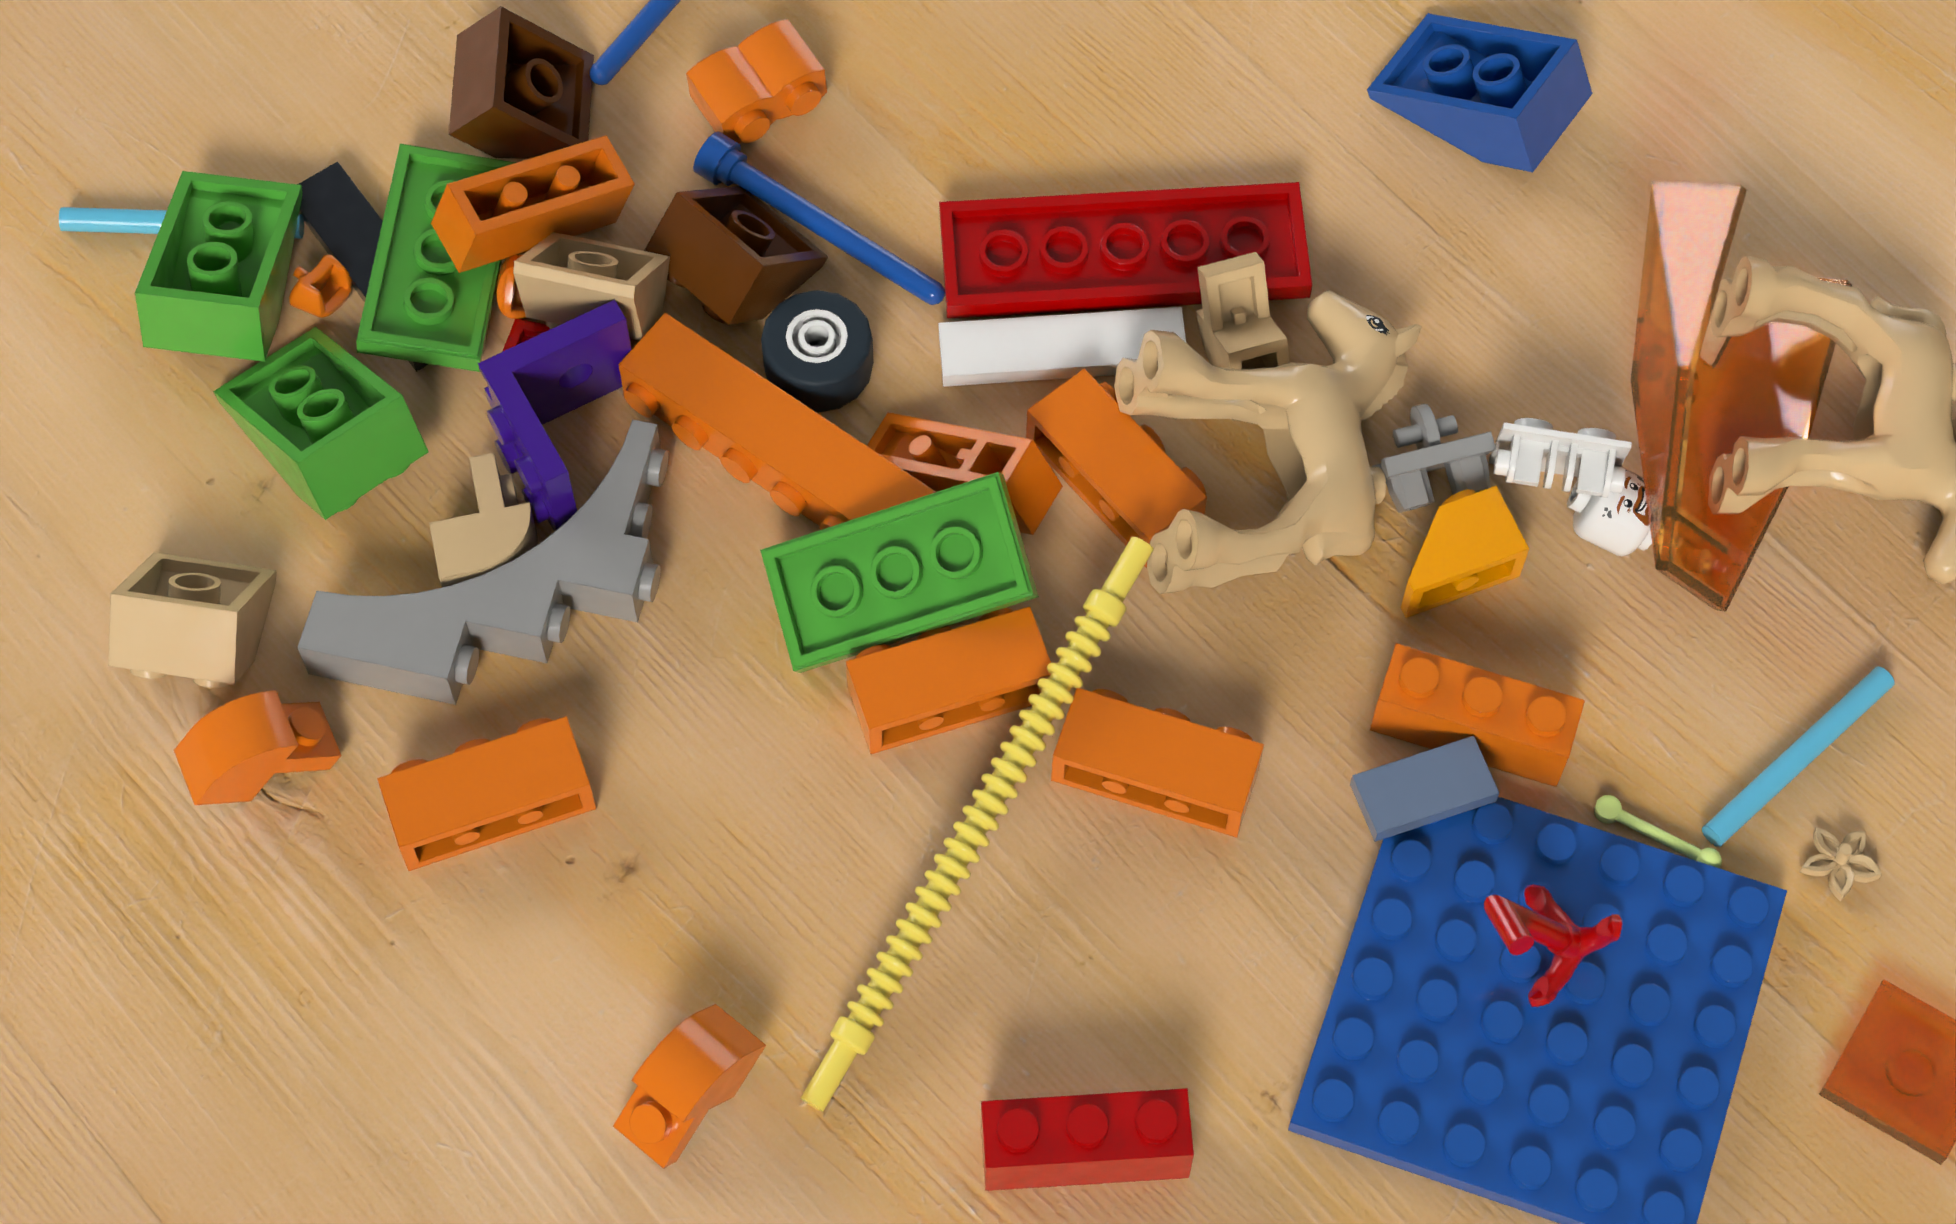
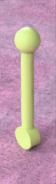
[1594,795,1722,868]

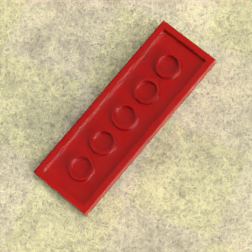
[939,182,1312,319]

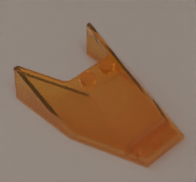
[1631,181,1852,612]

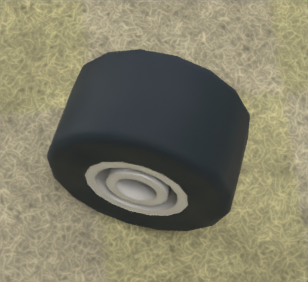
[761,290,874,413]

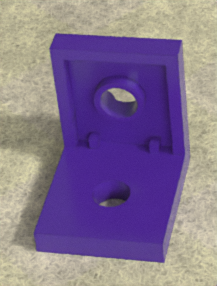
[478,299,632,532]

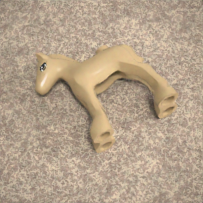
[1708,256,1956,585]
[1114,290,1422,594]

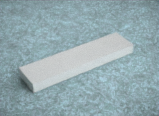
[938,307,1186,387]

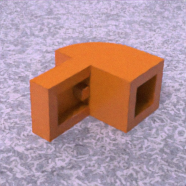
[174,690,342,805]
[613,1004,766,1169]

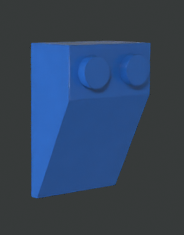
[1367,13,1593,172]

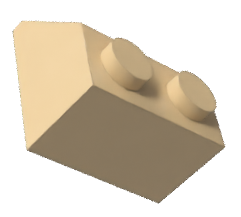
[513,232,670,345]
[108,553,277,688]

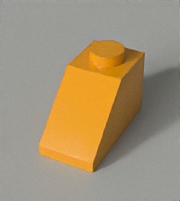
[1400,485,1529,618]

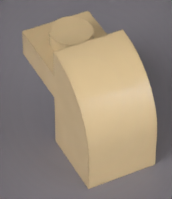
[1196,252,1290,370]
[429,453,538,587]

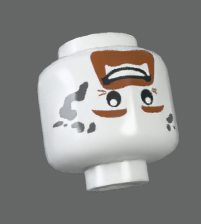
[1567,465,1667,557]

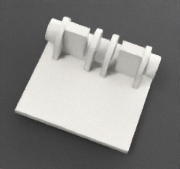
[1489,418,1632,498]

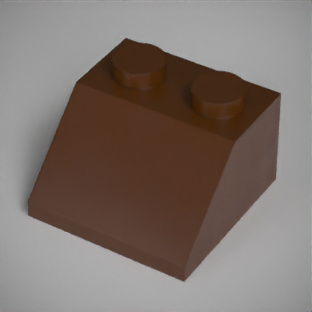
[449,6,594,159]
[644,186,828,325]

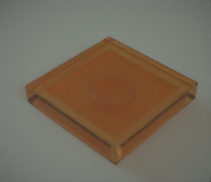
[1819,979,1956,1165]

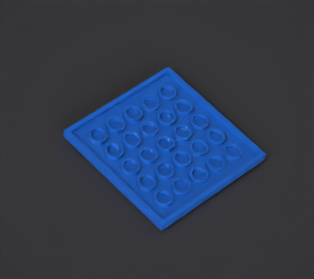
[1288,797,1787,1224]

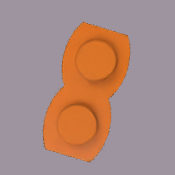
[686,19,827,143]

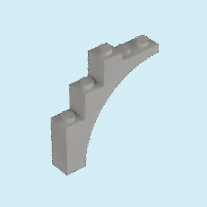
[297,420,669,705]

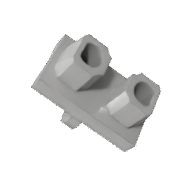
[1372,404,1496,513]

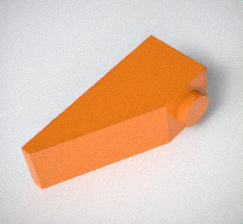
[867,412,1063,535]

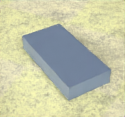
[1350,735,1499,842]

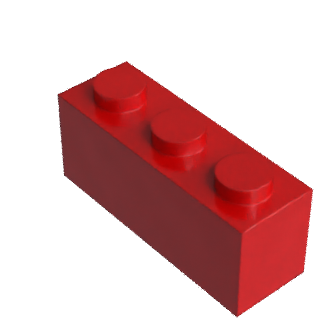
[981,1088,1194,1191]

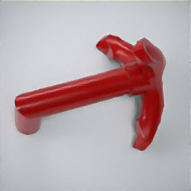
[1484,884,1622,1007]

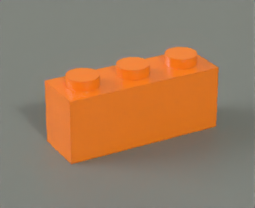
[431,135,635,273]
[1026,368,1207,568]
[846,606,1051,754]
[1370,643,1585,787]
[1051,688,1264,838]
[377,716,596,871]

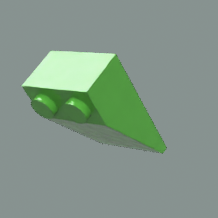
[135,171,303,362]
[213,327,429,520]

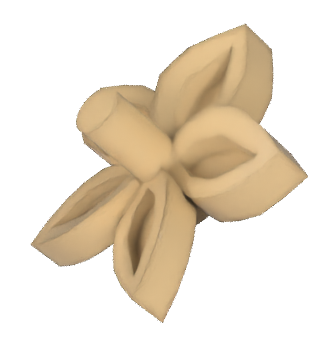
[1800,827,1882,902]

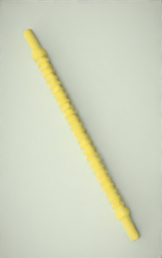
[800,537,1154,1112]

